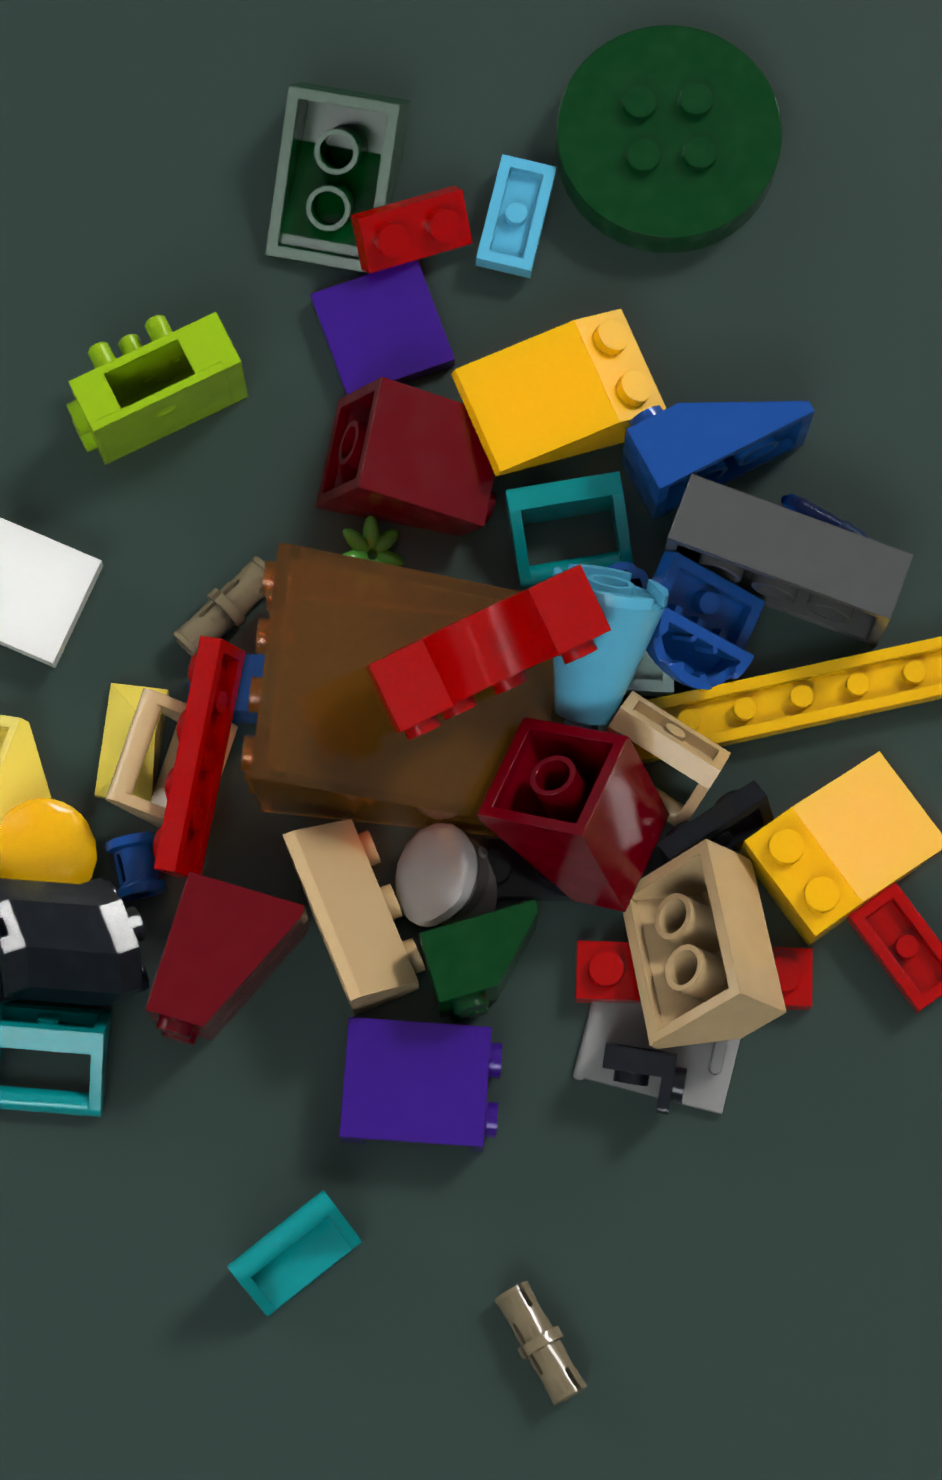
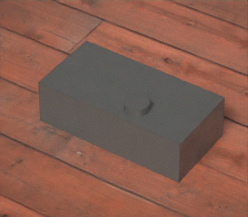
[664,474,914,646]

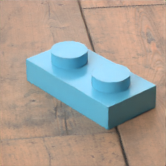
[475,154,557,278]

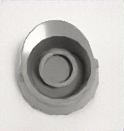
[395,823,497,927]

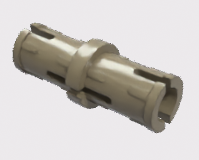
[172,556,281,657]
[494,1281,588,1406]

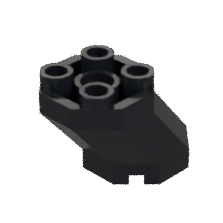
[0,878,149,1006]

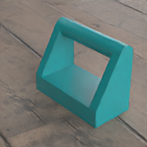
[505,471,633,590]
[0,1002,112,1117]
[227,1190,363,1318]

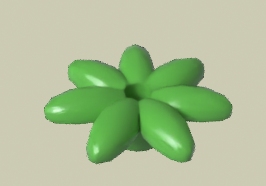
[337,516,404,589]

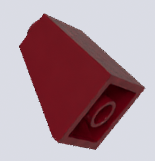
[315,377,496,536]
[477,717,670,912]
[145,871,310,1046]

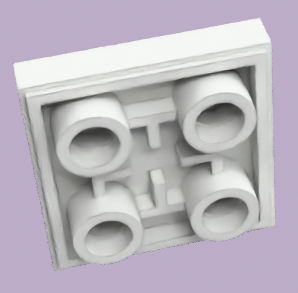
[0,517,104,668]

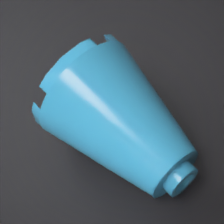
[552,564,669,730]

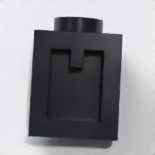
[602,1042,687,1115]

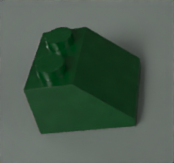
[419,899,539,1022]

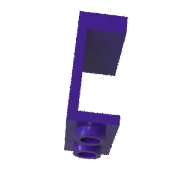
[339,1017,503,1152]

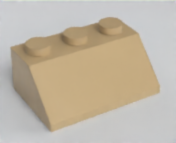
[283,819,425,1016]
[623,839,787,1049]

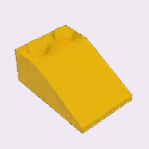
[451,309,666,476]
[739,751,942,947]

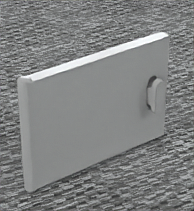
[573,1002,740,1115]

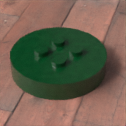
[556,25,782,253]

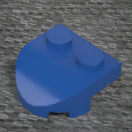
[646,551,765,690]

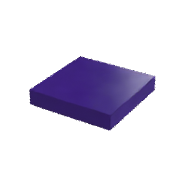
[310,260,455,395]

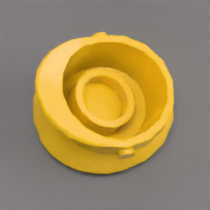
[0,798,97,884]

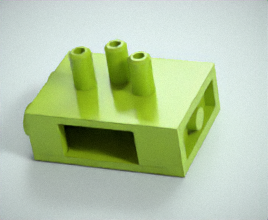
[66,312,249,465]

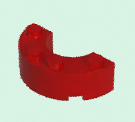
[365,564,611,741]

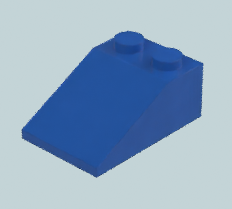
[621,401,815,520]

